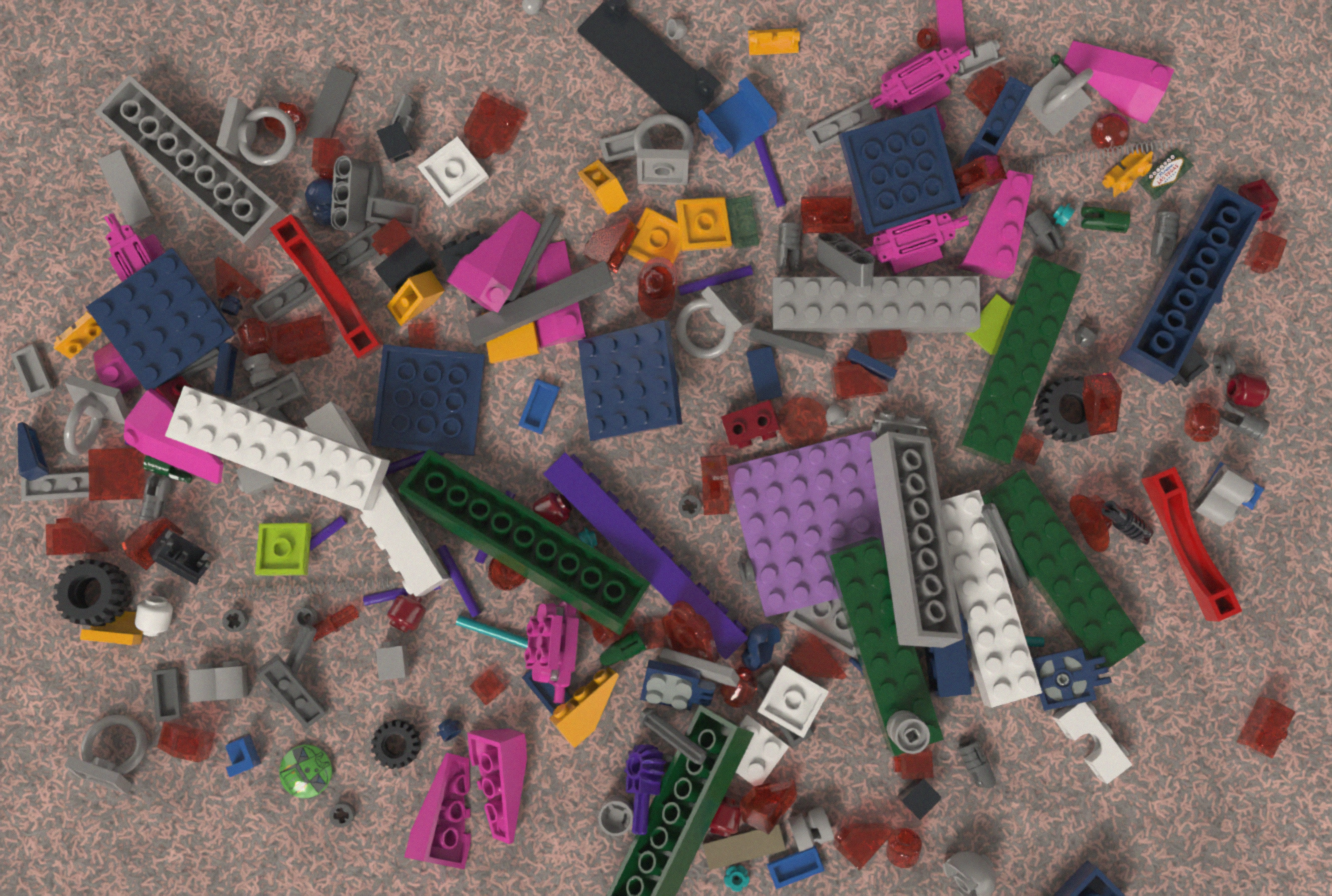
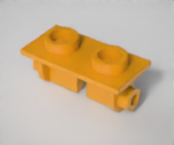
[748,28,800,56]
[1102,148,1153,198]
[53,311,103,359]

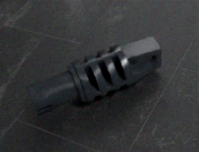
[1101,500,1154,545]

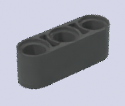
[331,156,369,233]
[817,230,875,287]

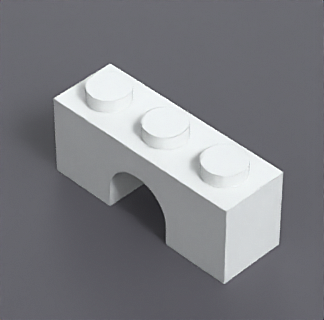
[1052,702,1132,784]

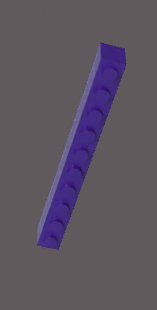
[543,452,748,660]

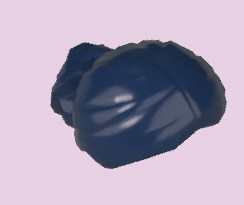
[305,178,333,227]
[740,623,781,672]

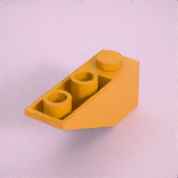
[549,667,619,748]

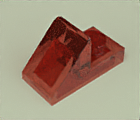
[215,256,264,300]

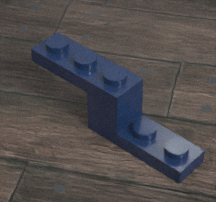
[954,76,1033,208]

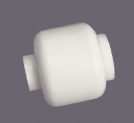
[135,596,173,636]

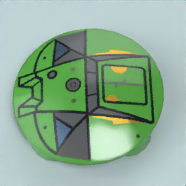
[279,745,333,798]

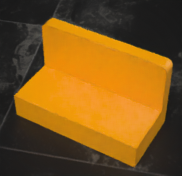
[80,611,143,645]

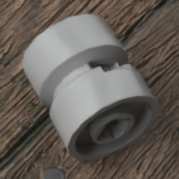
[887,710,930,754]
[598,795,634,836]
[787,806,834,852]

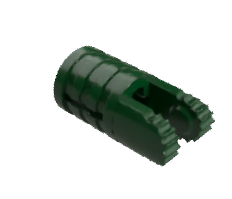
[1081,206,1131,234]
[143,455,193,484]
[599,630,647,666]

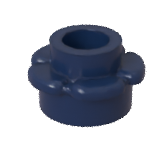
[218,295,243,316]
[437,718,462,742]

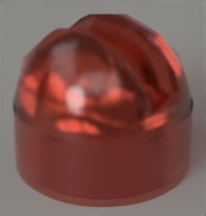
[917,28,939,49]

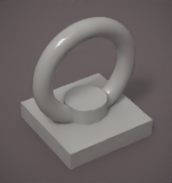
[1025,64,1094,136]
[216,97,296,166]
[633,114,694,185]
[676,285,753,359]
[64,375,130,456]
[64,714,147,795]

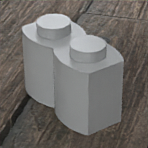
[1193,464,1255,527]
[189,661,248,702]

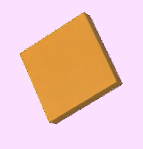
[675,197,732,251]
[623,207,682,274]
[481,312,541,364]

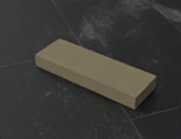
[703,823,786,870]

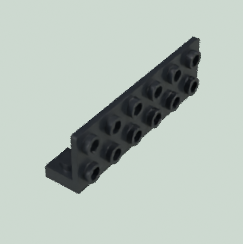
[577,0,721,126]

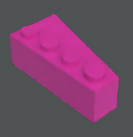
[957,170,1034,279]

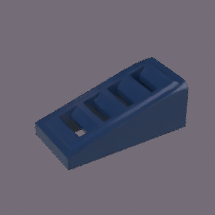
[17,422,50,481]

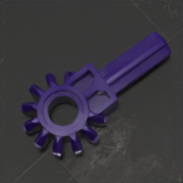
[624,744,666,835]

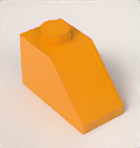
[578,160,629,215]
[387,270,445,326]

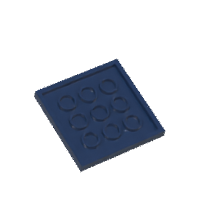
[838,107,962,235]
[86,248,236,391]
[578,320,683,441]
[371,345,486,456]

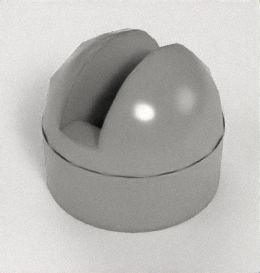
[522,0,543,15]
[666,19,688,40]
[825,405,847,426]

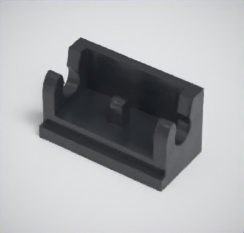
[374,237,436,295]
[148,527,211,585]

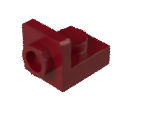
[1238,179,1279,221]

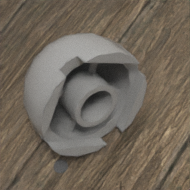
[943,850,996,896]

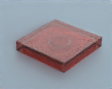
[88,448,145,501]

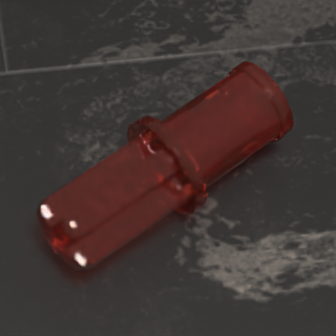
[312,605,359,642]

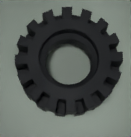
[371,719,421,769]

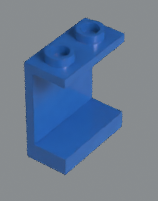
[698,77,777,159]

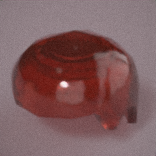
[263,102,306,140]
[1090,113,1130,152]
[487,558,527,591]

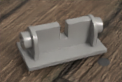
[953,39,1006,79]
[871,410,926,437]

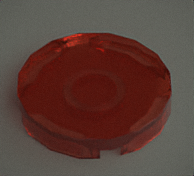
[778,397,827,448]

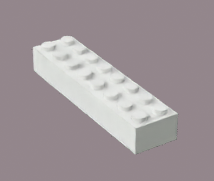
[165,386,390,511]
[304,402,450,596]
[941,490,1042,708]

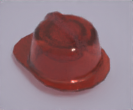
[637,257,677,319]
[1069,494,1112,552]

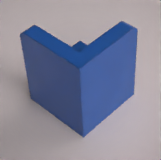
[226,735,261,778]

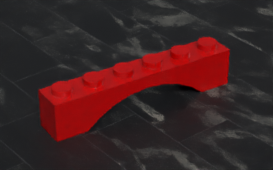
[269,214,385,359]
[1141,467,1242,622]

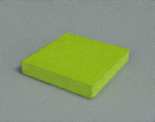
[965,294,1010,355]
[255,523,312,576]

